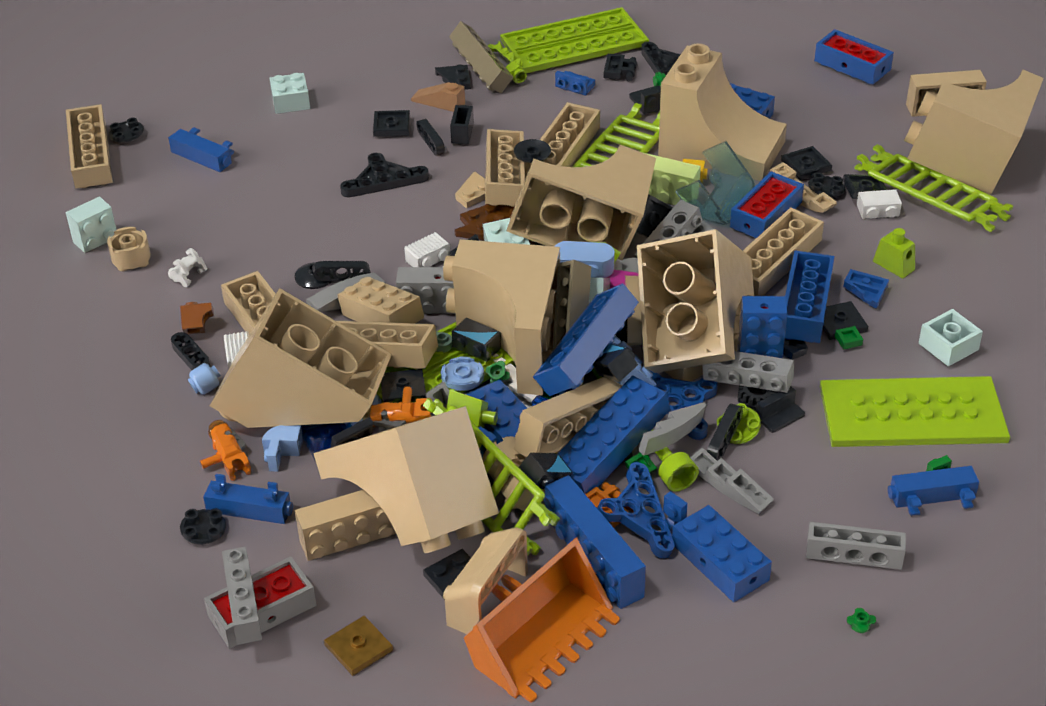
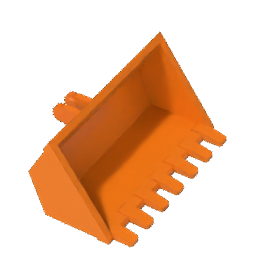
[464,537,620,703]

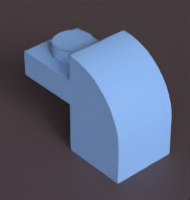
[262,425,303,472]

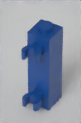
[168,127,234,172]
[888,466,979,516]
[203,474,293,524]

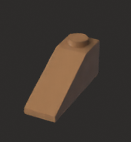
[411,82,465,112]

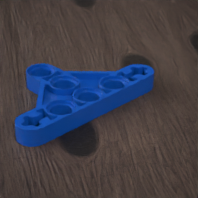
[651,371,718,440]
[597,462,675,559]

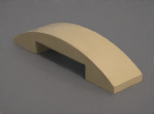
[770,162,837,213]
[625,275,643,346]

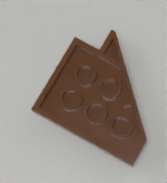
[455,204,535,245]

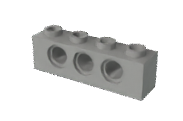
[634,199,703,258]
[703,351,794,393]
[806,522,906,570]
[222,547,262,645]

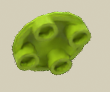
[717,403,761,444]

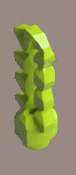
[487,41,527,84]

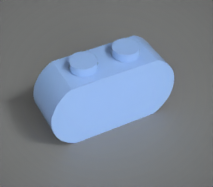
[554,241,614,278]

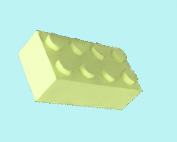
[644,153,701,205]

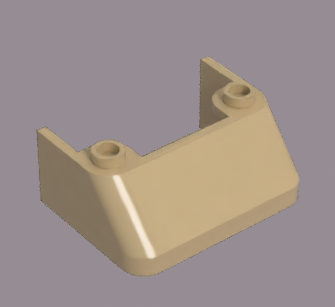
[443,527,528,634]

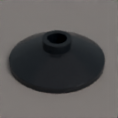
[514,139,551,163]
[294,262,333,289]

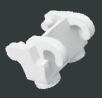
[168,248,207,287]

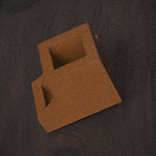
[180,302,214,335]

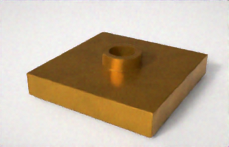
[324,615,393,676]

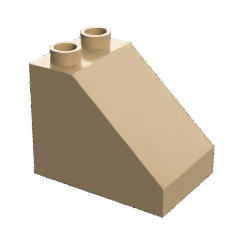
[210,288,392,428]

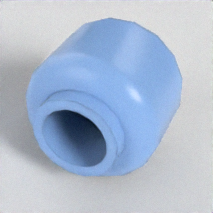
[187,363,221,395]

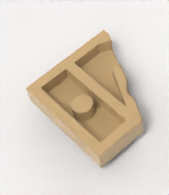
[455,172,485,208]

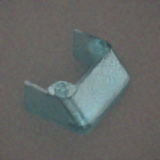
[675,141,755,225]

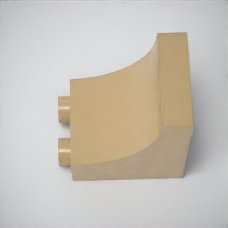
[658,44,787,181]
[904,70,1044,194]
[506,145,656,260]
[637,229,754,373]
[443,240,560,395]
[313,406,499,553]

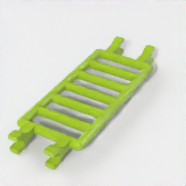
[572,103,660,167]
[855,144,1013,232]
[423,398,560,556]

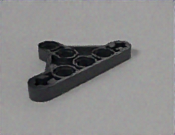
[641,42,681,75]
[340,152,429,198]

